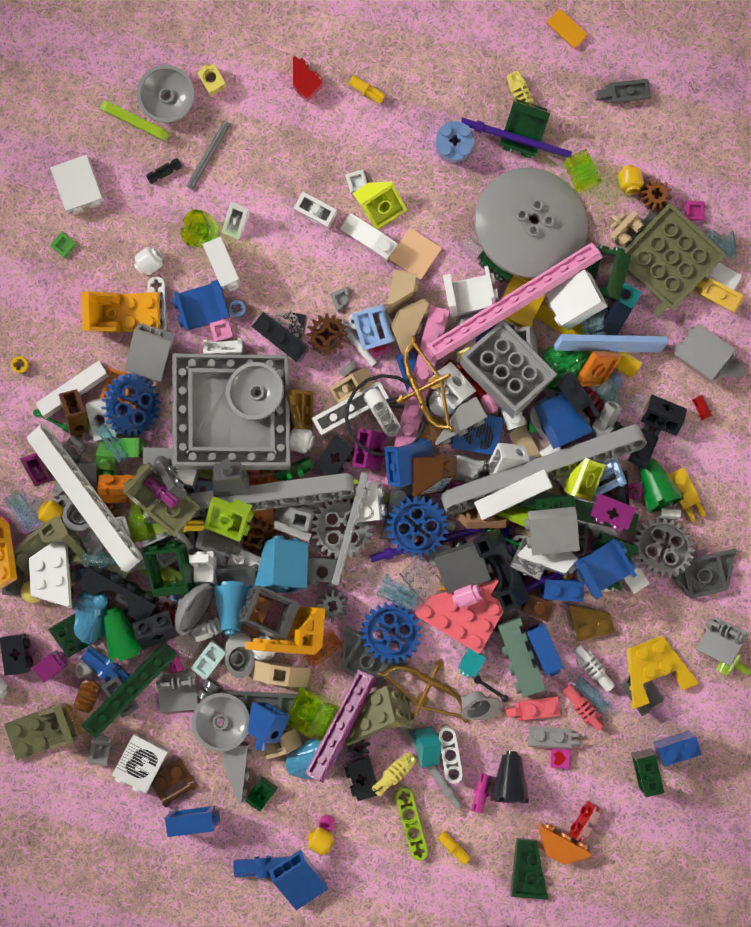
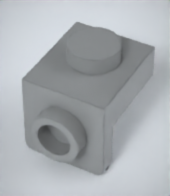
[88,735,112,766]

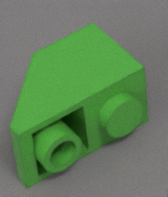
[118,438,147,458]
[96,439,119,482]

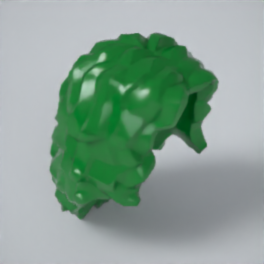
[542,346,592,391]

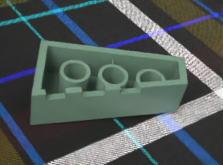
[495,616,546,697]

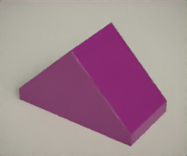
[20,453,53,486]

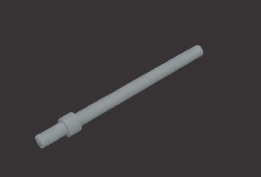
[331,472,369,585]
[399,727,462,810]

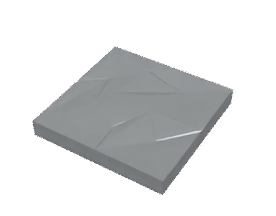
[172,353,291,470]

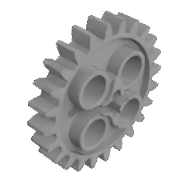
[311,498,373,559]
[632,518,695,579]

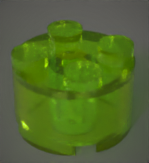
[563,148,602,193]

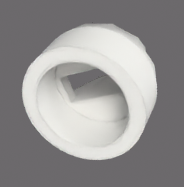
[75,663,92,678]

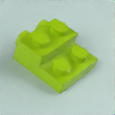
[204,496,255,542]

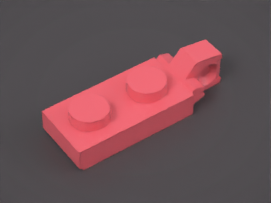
[506,696,560,720]

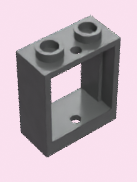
[239,585,300,640]

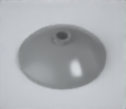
[137,65,195,123]
[226,362,284,420]
[175,583,214,635]
[192,693,250,752]

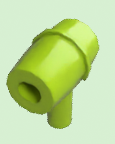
[715,652,751,677]

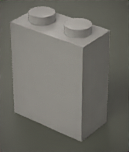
[125,322,176,382]
[675,324,737,384]
[525,507,580,556]

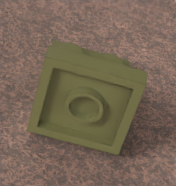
[13,516,91,578]
[4,702,78,760]

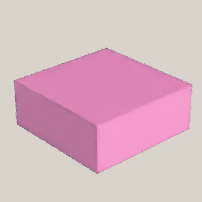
[210,318,233,342]

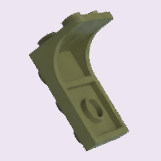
[123,462,201,537]
[337,686,415,746]

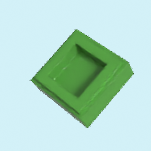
[50,231,77,258]

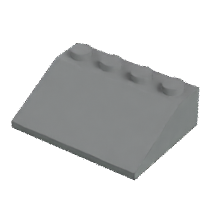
[459,320,557,419]

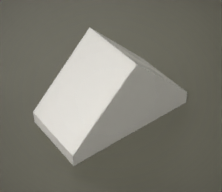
[222,202,251,240]

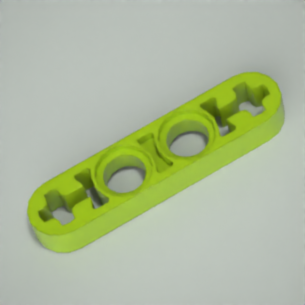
[99,100,170,142]
[396,787,428,861]

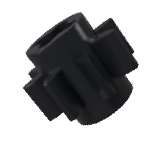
[347,739,371,759]

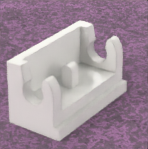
[203,338,243,354]

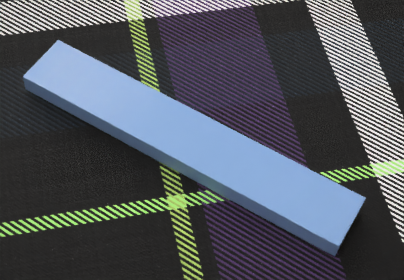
[554,334,668,352]

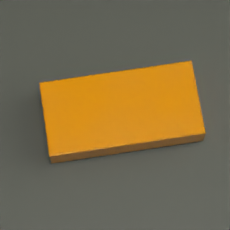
[546,8,588,49]

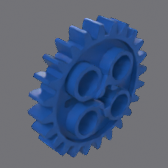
[101,374,161,436]
[386,495,449,558]
[359,602,422,665]

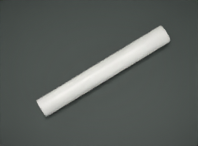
[337,318,377,367]

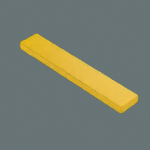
[535,301,642,378]

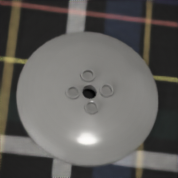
[475,168,588,279]

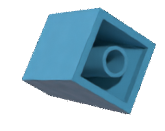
[254,536,308,594]

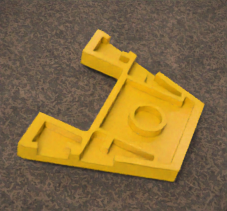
[627,636,699,710]

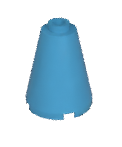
[213,581,252,636]

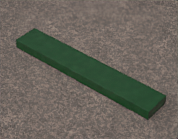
[520,492,640,533]
[82,642,178,739]

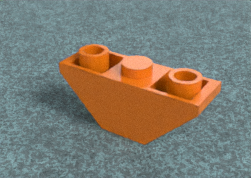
[538,822,592,865]

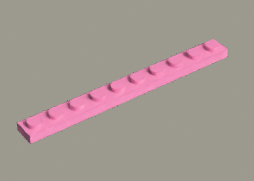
[427,242,603,361]
[384,306,450,494]

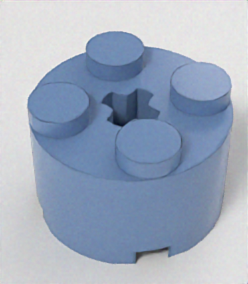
[435,121,474,163]

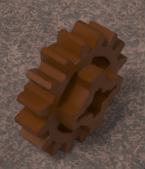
[306,313,348,355]
[238,516,277,552]

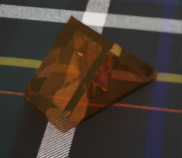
[303,630,343,668]

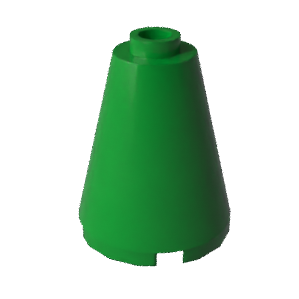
[639,458,684,513]
[104,607,147,663]

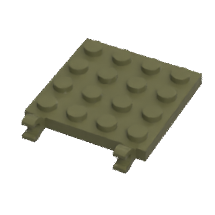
[625,202,726,318]

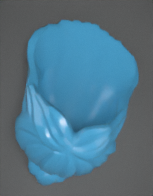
[74,590,109,645]
[285,736,338,779]

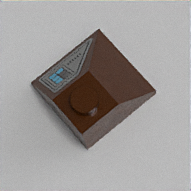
[412,454,457,496]

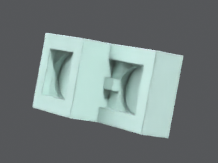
[191,640,225,680]

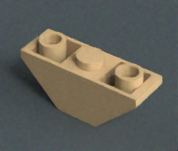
[391,298,431,355]
[251,660,311,687]

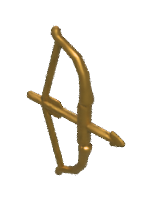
[396,335,454,432]
[378,659,468,723]

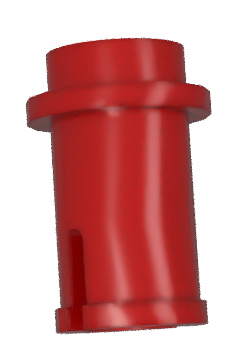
[692,395,712,420]

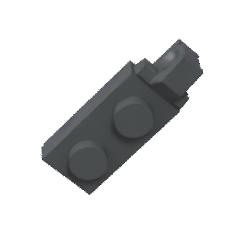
[595,79,651,103]

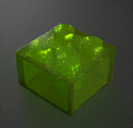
[287,687,340,741]

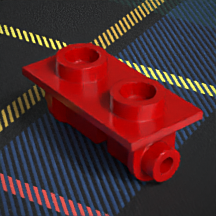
[568,801,602,842]

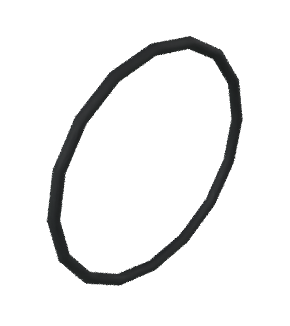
[345,374,426,457]

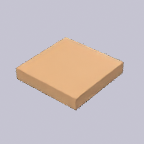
[389,228,442,281]

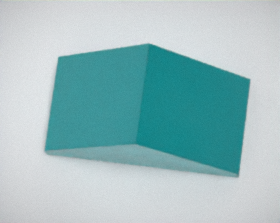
[413,726,442,768]

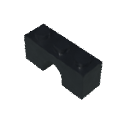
[251,312,311,363]

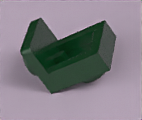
[245,776,278,811]

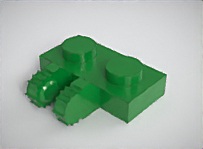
[274,456,313,481]

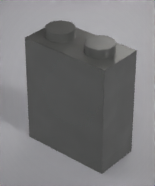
[434,542,494,594]

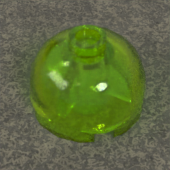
[180,209,218,248]

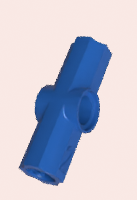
[80,646,130,682]
[233,855,290,878]

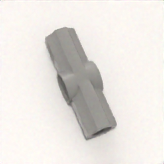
[588,400,623,440]

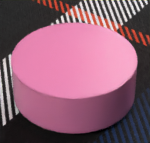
[481,394,498,414]

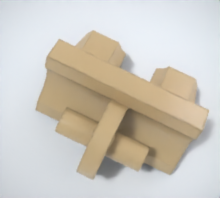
[610,210,644,247]

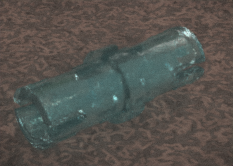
[96,425,128,463]
[82,552,118,568]
[575,677,609,713]

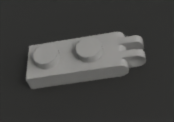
[528,726,581,750]

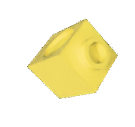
[198,64,227,97]

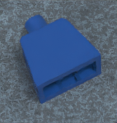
[248,702,290,751]

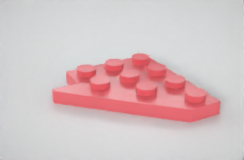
[415,579,504,654]

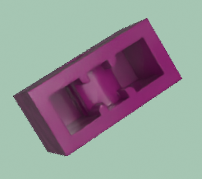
[352,428,387,471]
[589,494,636,532]
[32,650,68,683]

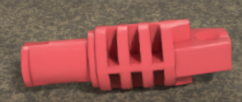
[563,683,604,731]

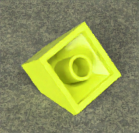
[352,181,408,230]
[564,458,606,501]

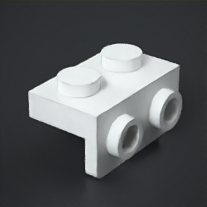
[354,481,387,522]

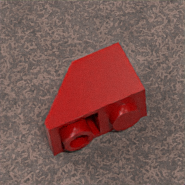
[293,56,323,102]

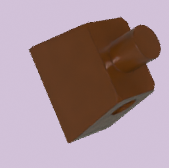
[58,389,89,438]
[517,592,557,622]

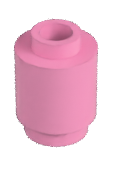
[452,584,483,609]

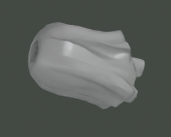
[453,454,487,483]

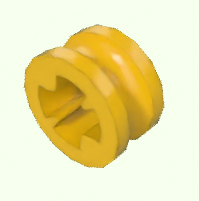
[10,356,29,374]

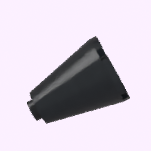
[490,751,529,804]

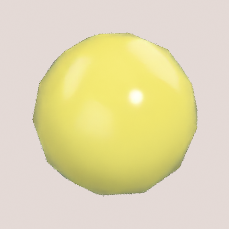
[20,580,41,604]

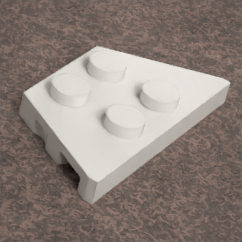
[29,541,72,608]

